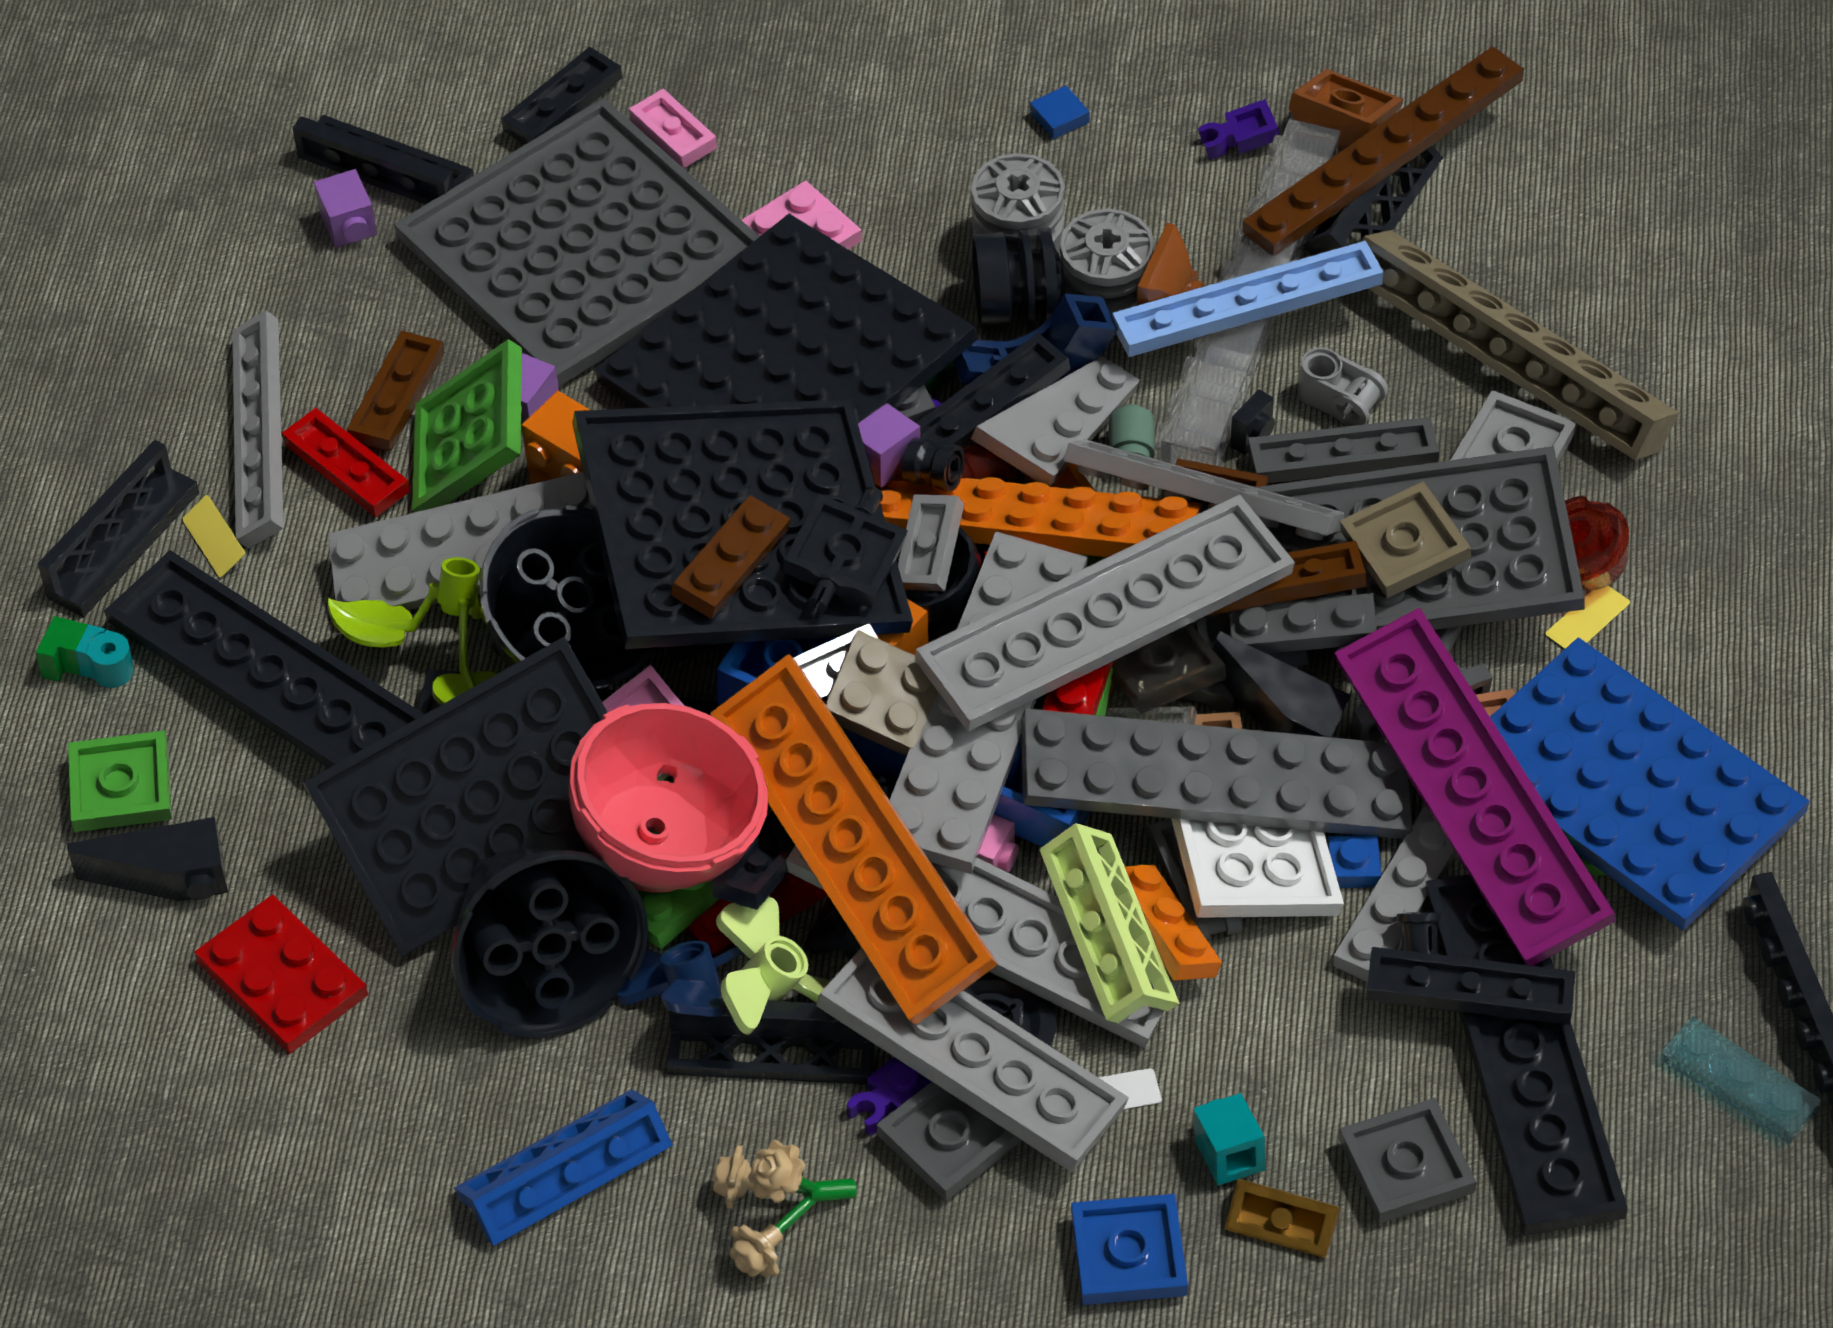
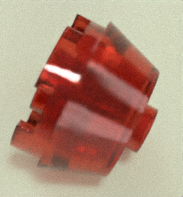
[1565,496,1629,591]

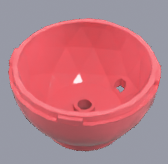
[568,703,768,893]

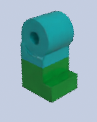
[35,616,134,688]

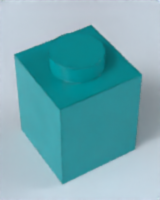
[1193,1093,1266,1186]

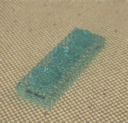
[1661,1016,1821,1145]

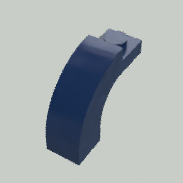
[953,294,1118,387]

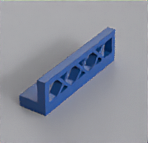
[454,1089,673,1245]

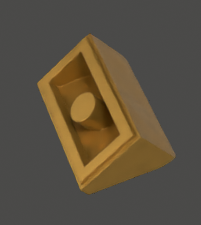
[1224,1179,1342,1258]

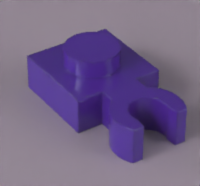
[1198,99,1281,159]
[847,1057,932,1136]

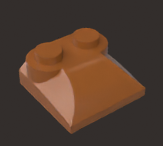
[1288,69,1404,151]
[1137,223,1205,351]

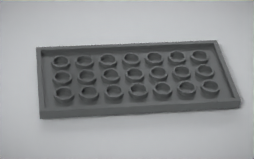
[1191,446,1585,658]

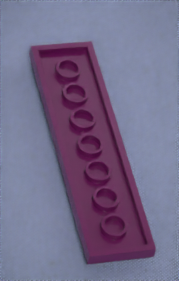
[1334,607,1616,966]

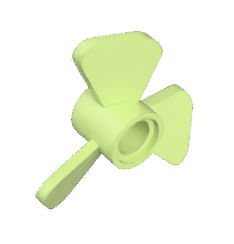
[716,896,831,1034]

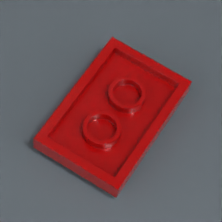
[194,894,368,1054]

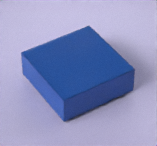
[1030,86,1090,139]

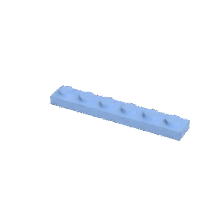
[1112,241,1384,357]

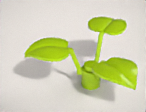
[327,557,496,705]

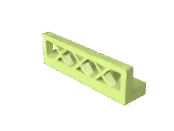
[1039,823,1180,1023]

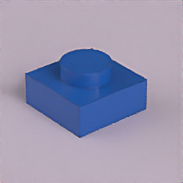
[1328,835,1381,888]

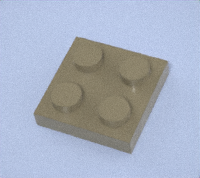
[1340,481,1471,598]
[825,629,938,757]

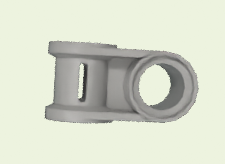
[1297,347,1389,426]

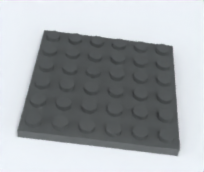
[394,98,760,387]

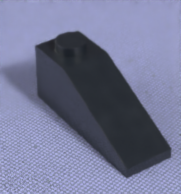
[1204,631,1351,737]
[67,817,228,901]

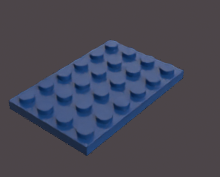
[1490,637,1810,931]

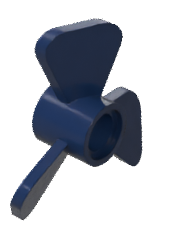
[616,941,743,1017]

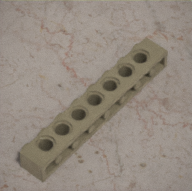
[1362,230,1679,460]

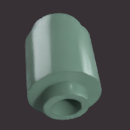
[1108,404,1155,459]

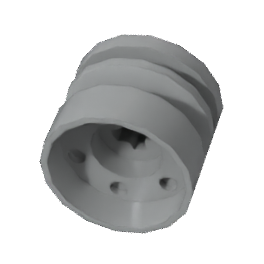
[971,153,1065,253]
[1060,208,1155,316]

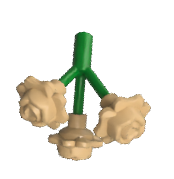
[712,1140,857,1278]

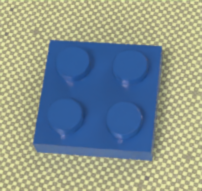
[1071,1194,1188,1305]

